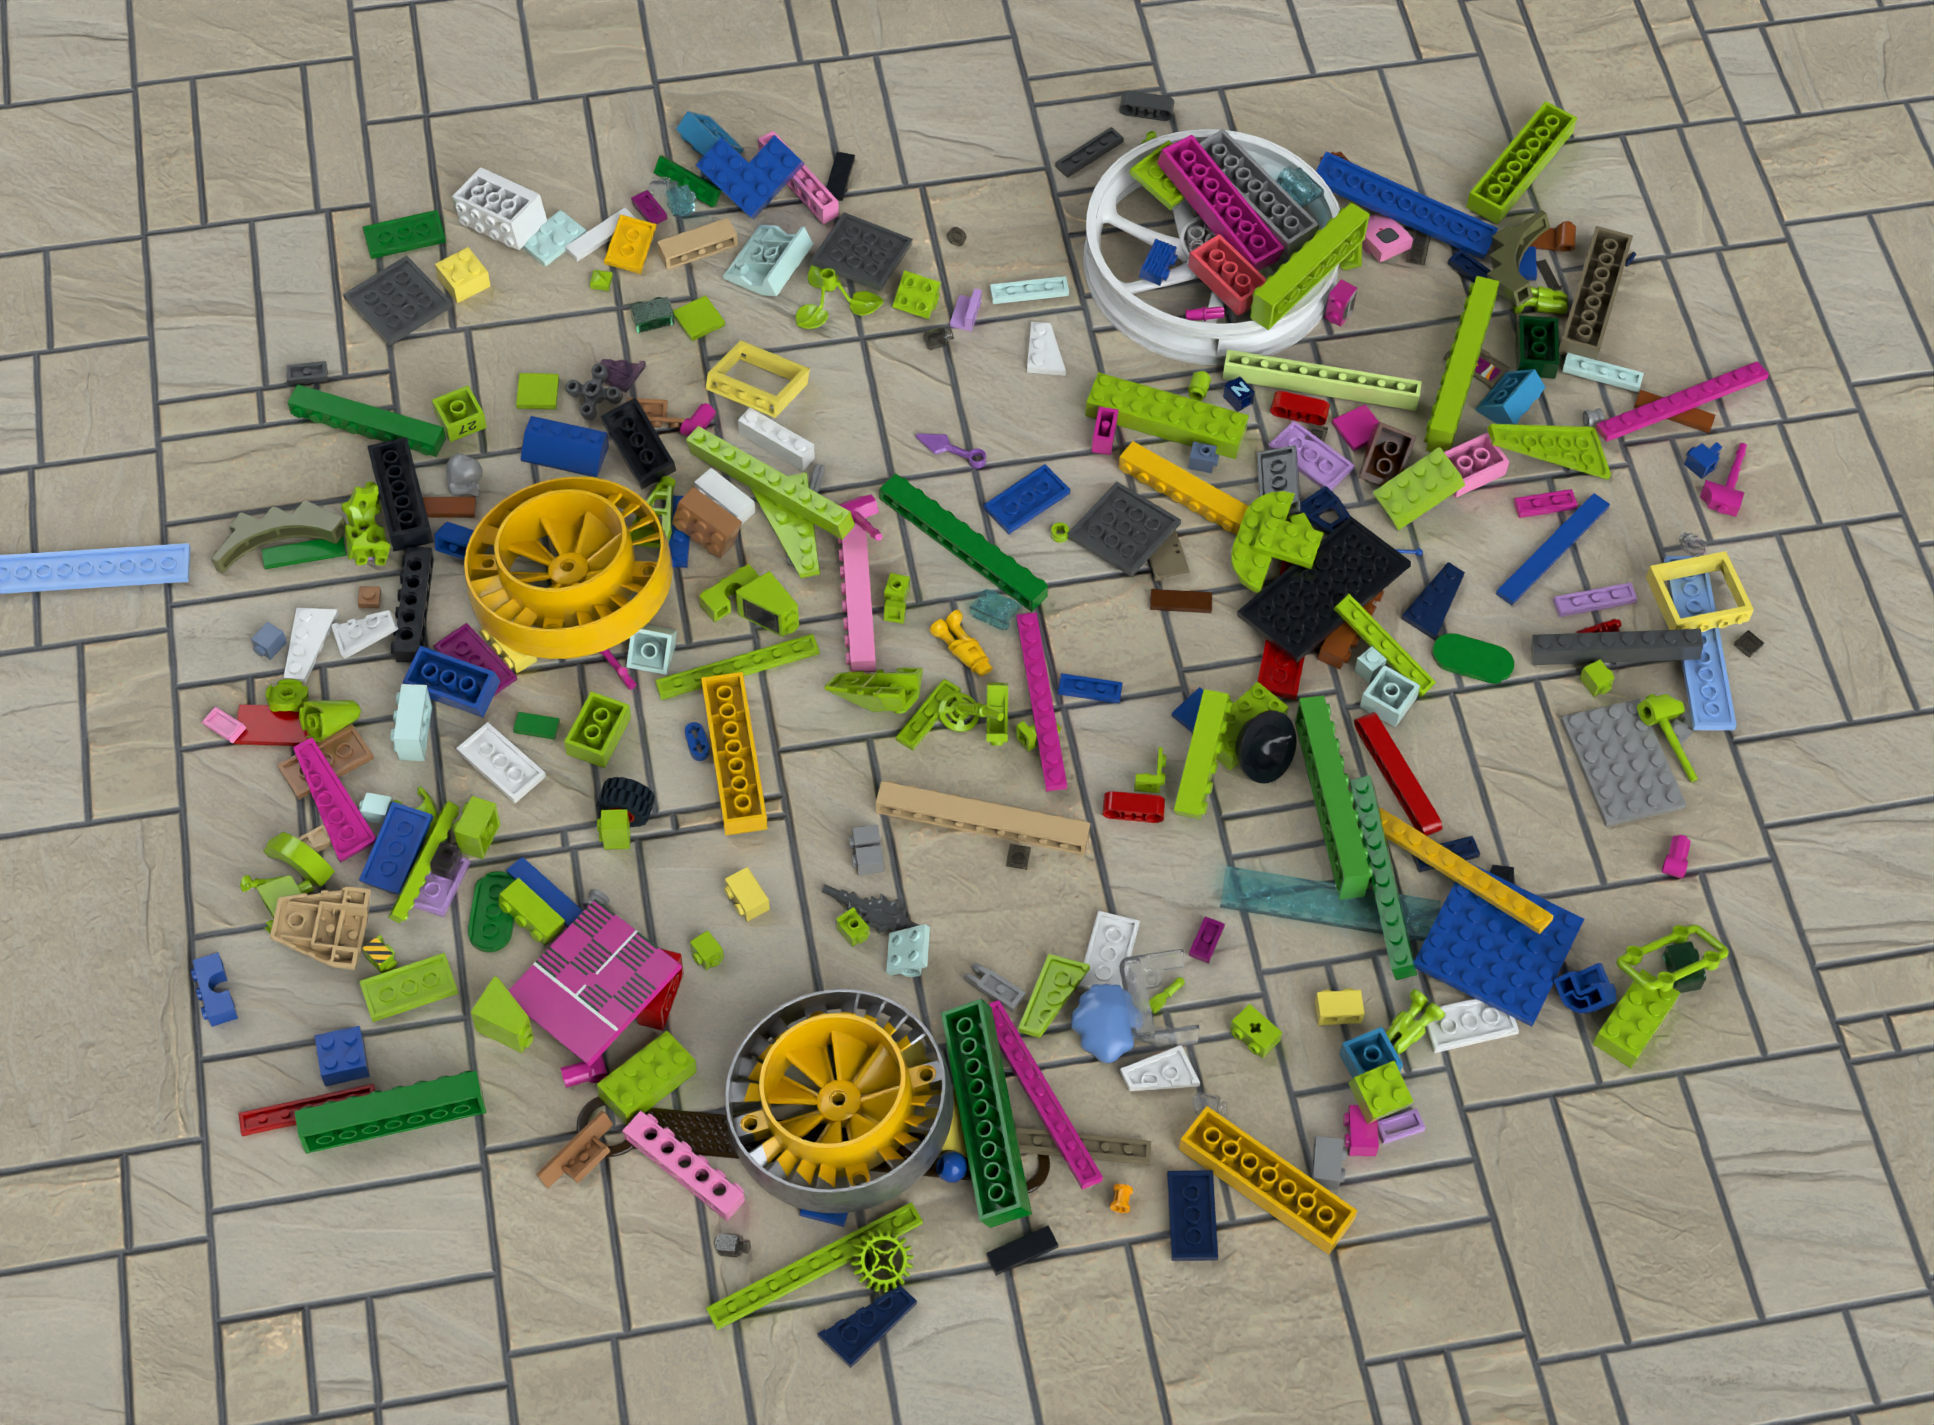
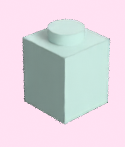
[1354,647,1387,684]
[359,792,392,824]

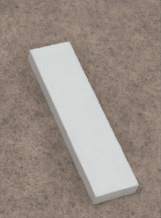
[565,208,637,262]

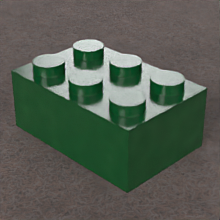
[1515,315,1559,379]

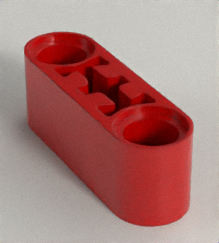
[1270,391,1330,426]
[1102,791,1165,823]

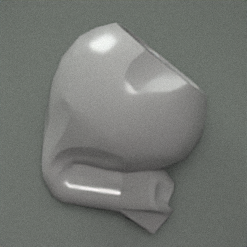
[446,453,483,497]

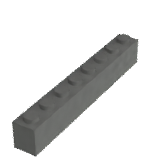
[1531,629,1703,665]

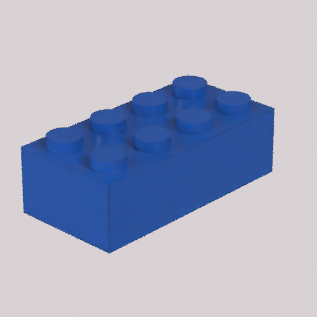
[402,646,500,718]

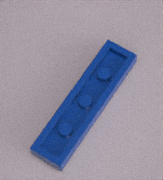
[669,495,690,568]

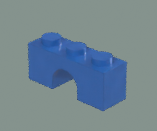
[191,952,238,1027]

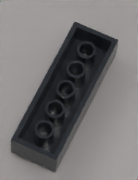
[367,437,434,552]

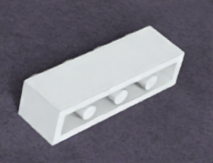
[738,407,815,471]

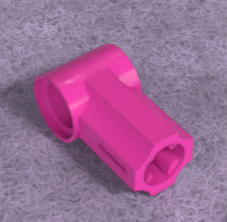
[680,403,716,437]
[1662,835,1691,879]
[560,1054,608,1088]

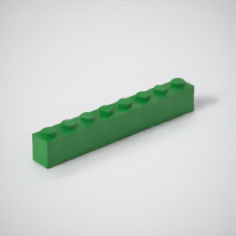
[287,384,446,457]

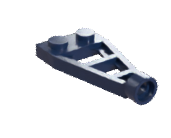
[1301,486,1351,535]

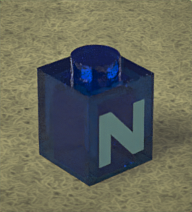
[1223,376,1255,412]

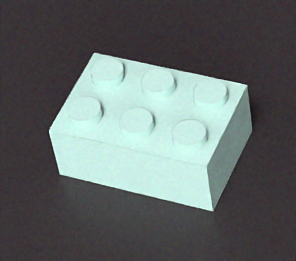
[391,684,432,761]

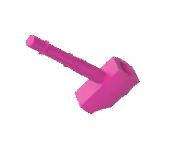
[1700,443,1747,517]
[839,494,883,541]

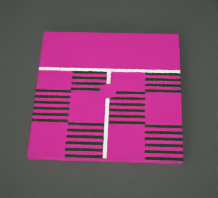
[508,899,682,1067]

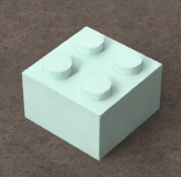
[1360,665,1420,728]

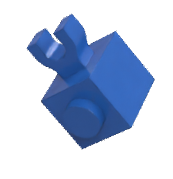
[1684,442,1722,479]

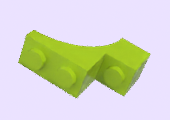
[986,682,1008,746]

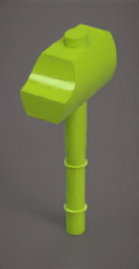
[1637,693,1698,783]

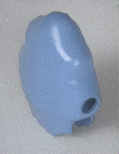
[1071,984,1141,1064]

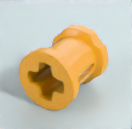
[1110,1184,1133,1213]

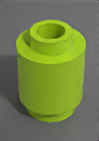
[1188,371,1211,401]

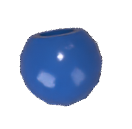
[936,1151,968,1183]

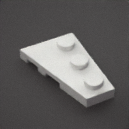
[1027,322,1066,376]
[331,610,399,659]
[1120,1045,1200,1091]

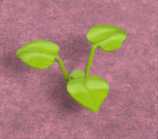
[796,265,884,329]

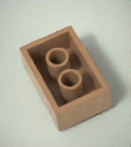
[672,487,742,559]

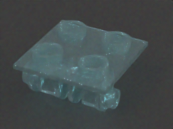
[969,589,1022,630]

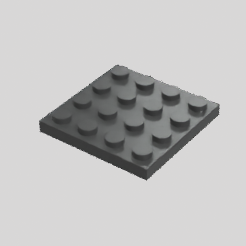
[811,212,913,291]
[343,255,453,346]
[1067,482,1181,577]

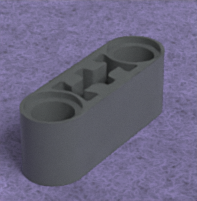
[1119,91,1175,121]

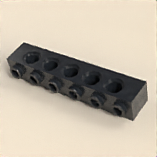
[391,547,434,662]

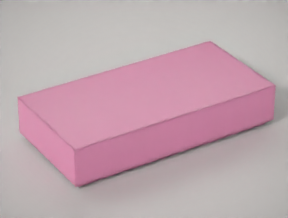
[202,706,246,744]

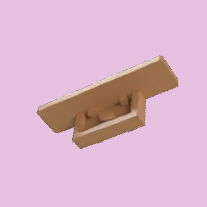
[628,398,685,429]
[537,1111,613,1188]

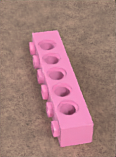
[758,131,839,225]
[622,1111,745,1221]

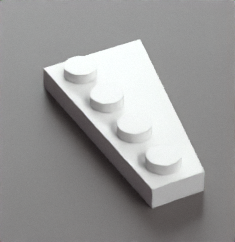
[284,608,339,683]

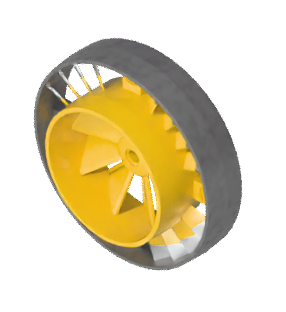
[725,989,954,1213]

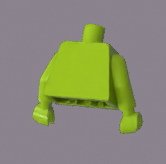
[240,875,314,934]

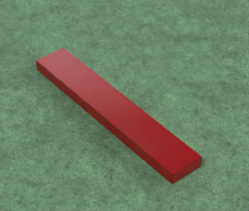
[238,1084,376,1136]

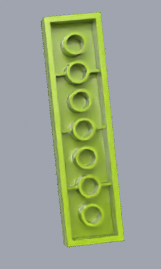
[1466,101,1577,225]
[1250,202,1370,331]
[1085,372,1249,459]

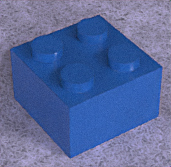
[315,1026,370,1087]

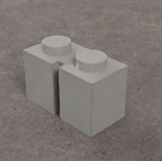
[849,825,884,875]
[1311,1136,1347,1190]

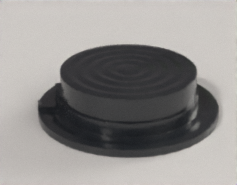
[1235,710,1297,784]

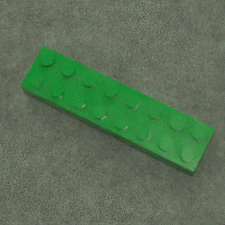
[294,1070,486,1154]

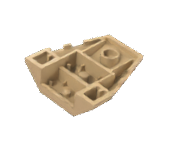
[270,887,371,970]

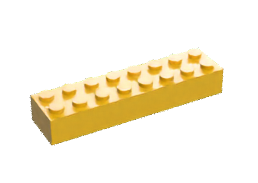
[701,672,768,836]
[1178,1106,1358,1255]

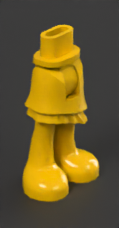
[929,609,993,677]

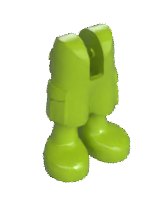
[1513,286,1568,314]
[1386,989,1445,1055]

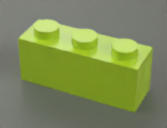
[498,877,565,946]

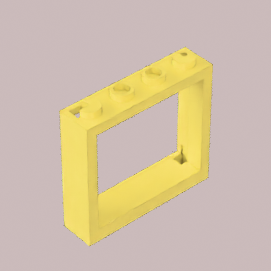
[706,340,810,418]
[1646,551,1754,632]

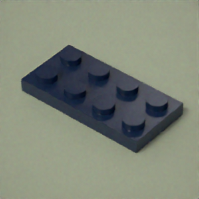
[1167,1170,1218,1261]

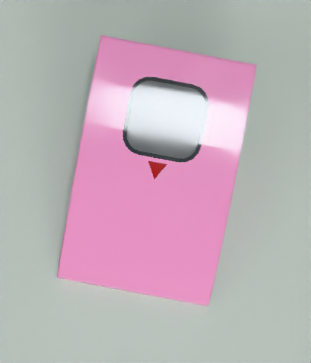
[1362,213,1413,263]

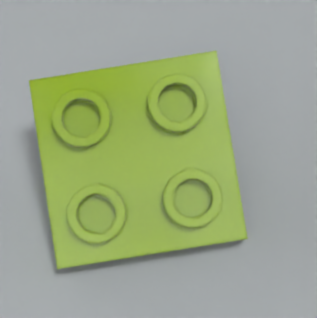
[892,270,941,320]

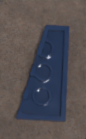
[1402,562,1465,640]
[817,1285,917,1368]

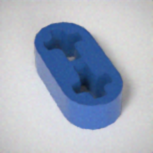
[685,722,709,761]

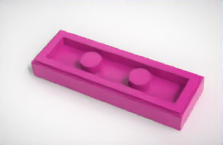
[1514,489,1578,518]

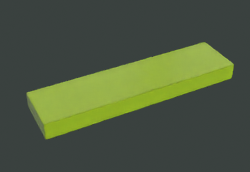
[896,679,961,751]

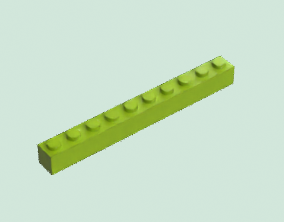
[388,801,460,924]

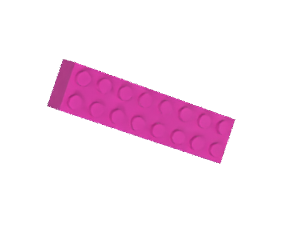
[1157,135,1284,271]

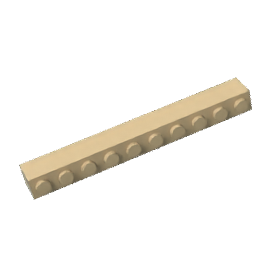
[876,781,1091,855]

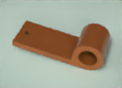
[1530,221,1576,252]

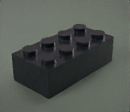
[601,397,677,490]

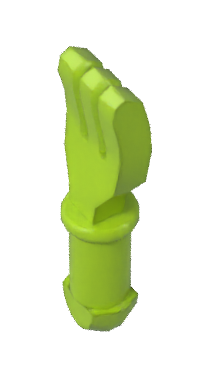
[1145,977,1185,1014]

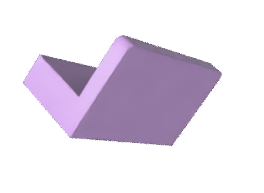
[950,288,982,331]

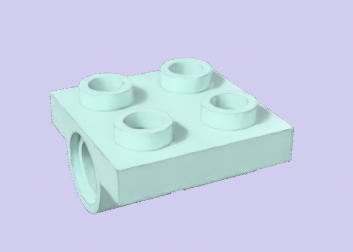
[886,924,930,977]

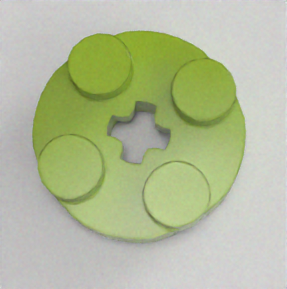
[265,679,309,712]

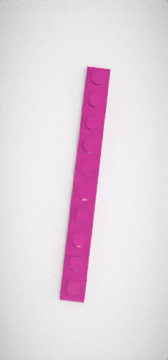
[1595,361,1769,442]
[1016,612,1067,792]
[988,1000,1103,1190]

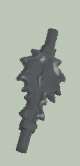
[822,885,919,934]

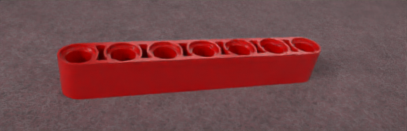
[1354,712,1443,836]

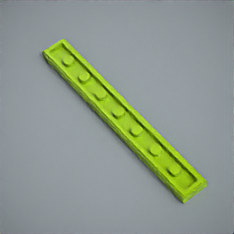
[655,634,820,700]

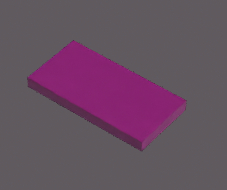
[433,623,517,696]

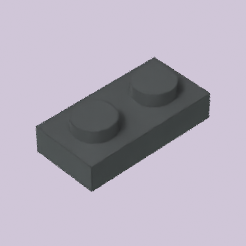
[286,361,328,385]

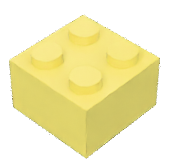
[435,247,491,304]

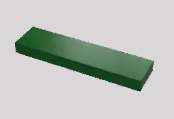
[653,155,722,207]
[262,536,347,569]

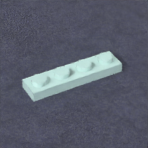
[990,276,1069,304]
[1562,353,1644,392]

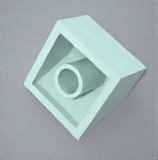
[626,624,677,675]

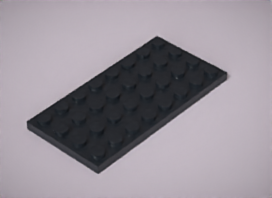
[1237,516,1411,663]

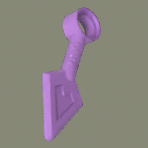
[916,433,986,469]

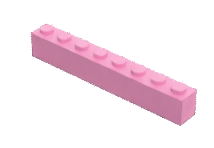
[838,523,876,672]

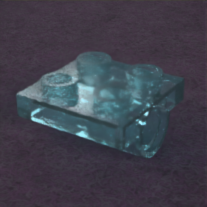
[1276,166,1324,208]

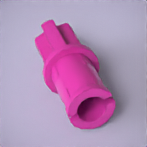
[1185,306,1225,322]

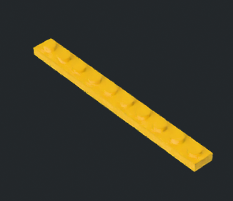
[1380,807,1553,934]

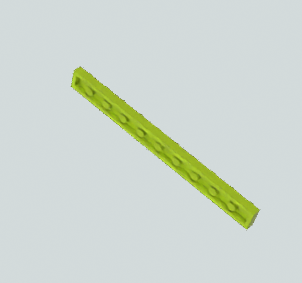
[706,1202,923,1330]

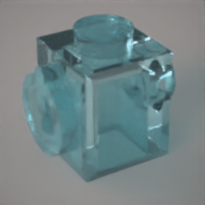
[666,185,697,217]

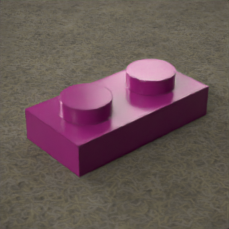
[631,190,668,224]
[1188,916,1225,964]

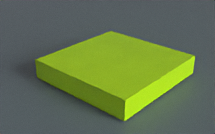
[672,295,725,341]
[516,373,559,409]

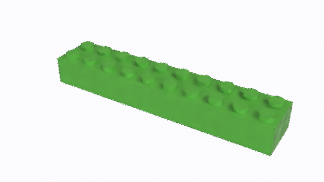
[1295,696,1372,900]

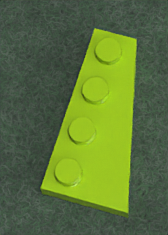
[1018,953,1090,1038]

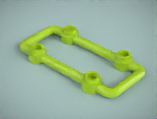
[1616,924,1729,992]

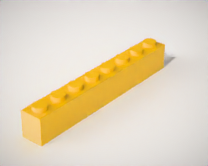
[1118,441,1249,535]

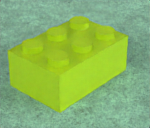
[564,691,631,768]

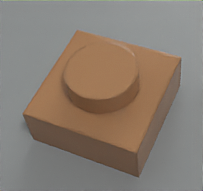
[358,586,381,608]

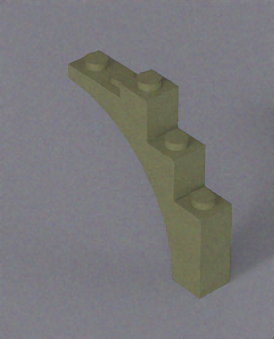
[1487,210,1550,307]
[211,500,346,573]

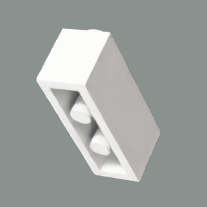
[694,468,755,525]

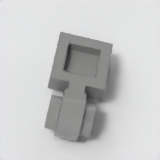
[1662,711,1694,744]

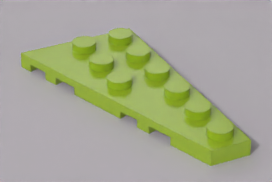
[1487,424,1611,480]
[749,472,820,578]

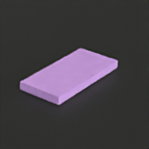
[1268,421,1355,491]

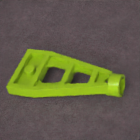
[629,476,676,548]

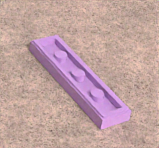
[1553,582,1638,617]

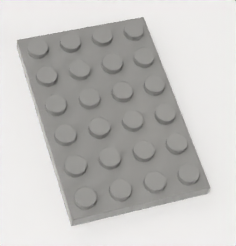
[1560,699,1687,827]

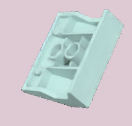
[723,225,813,296]

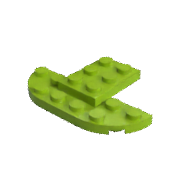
[1231,491,1324,593]

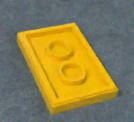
[604,214,657,274]

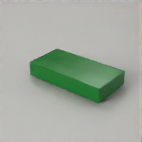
[513,712,560,740]

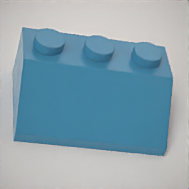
[676,111,744,156]
[1475,369,1546,425]

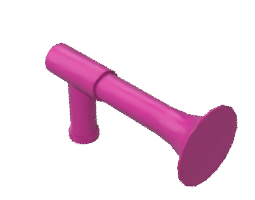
[599,649,637,690]

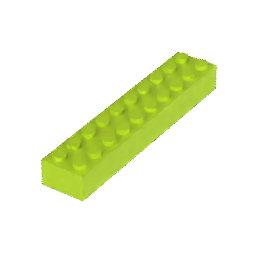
[1424,276,1499,452]

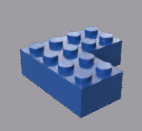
[696,135,805,219]

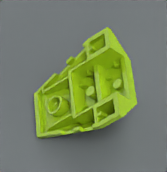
[825,667,923,714]

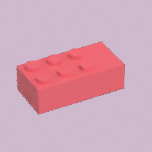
[1188,234,1266,316]

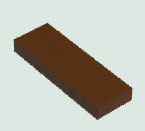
[1150,589,1212,613]

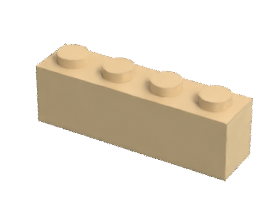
[657,218,738,270]

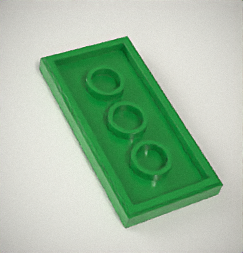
[362,210,446,259]

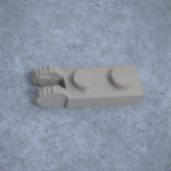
[963,962,1025,1012]

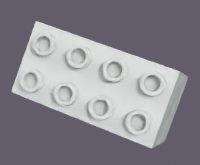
[452,167,547,250]

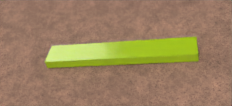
[1333,594,1436,698]

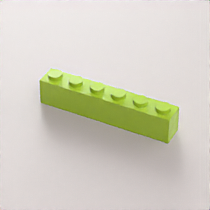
[1174,689,1233,820]

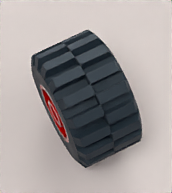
[596,777,655,827]

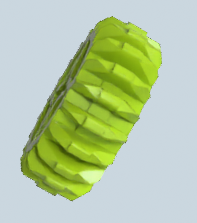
[851,1228,914,1292]

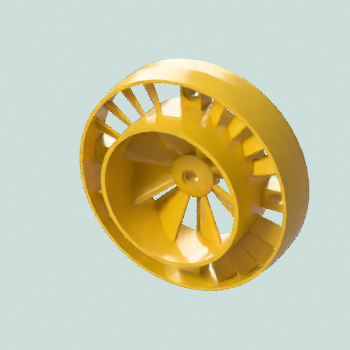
[464,477,673,659]

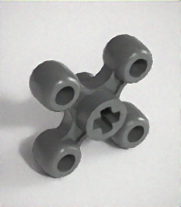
[565,363,623,420]

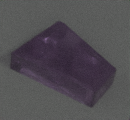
[600,359,646,393]

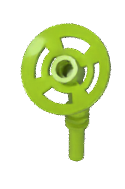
[938,692,1004,732]

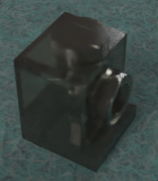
[430,842,463,881]

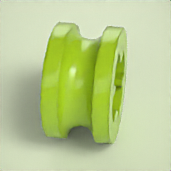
[1051,522,1069,543]

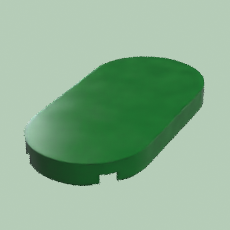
[1432,633,1514,684]
[468,871,514,952]

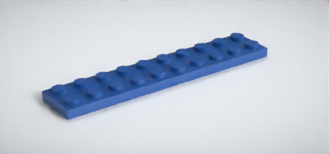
[1316,151,1498,260]

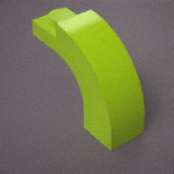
[263,832,335,887]

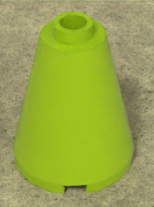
[299,700,361,742]

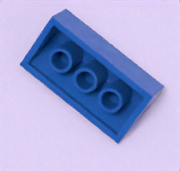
[521,416,609,478]

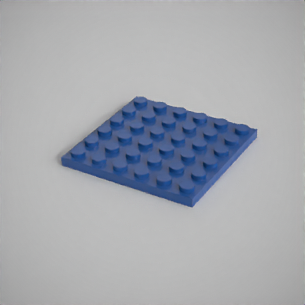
[1414,861,1584,1027]

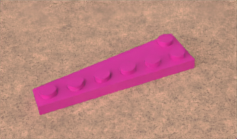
[293,737,377,863]

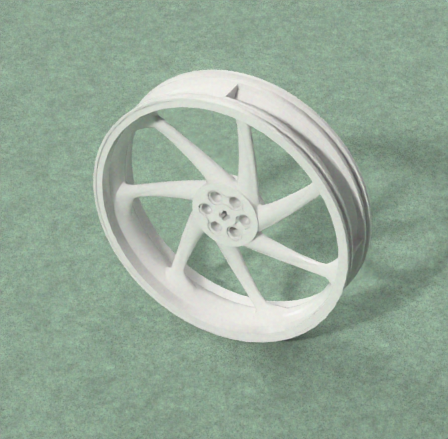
[1083,129,1340,366]

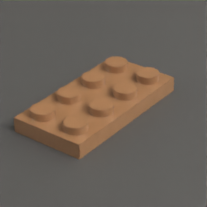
[277,724,374,800]

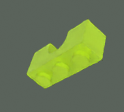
[699,564,760,623]

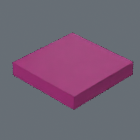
[1332,404,1379,452]

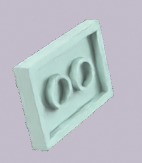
[522,210,587,267]

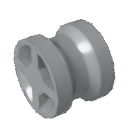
[1583,408,1605,427]
[582,889,610,909]

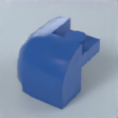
[1553,963,1617,1014]

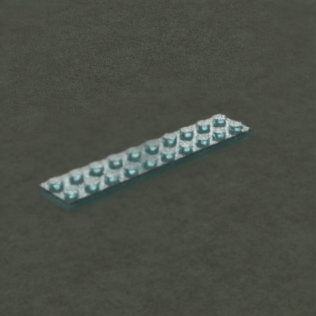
[1220,866,1441,941]

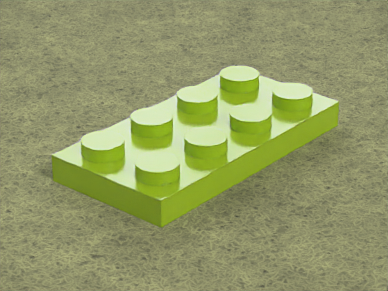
[359,953,459,1022]

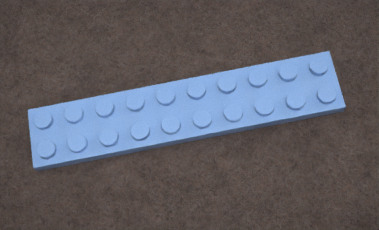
[0,543,191,594]
[1664,556,1737,730]

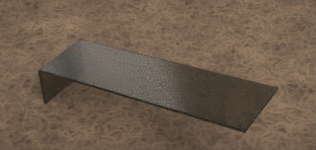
[1536,259,1563,291]

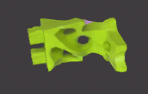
[341,485,391,566]

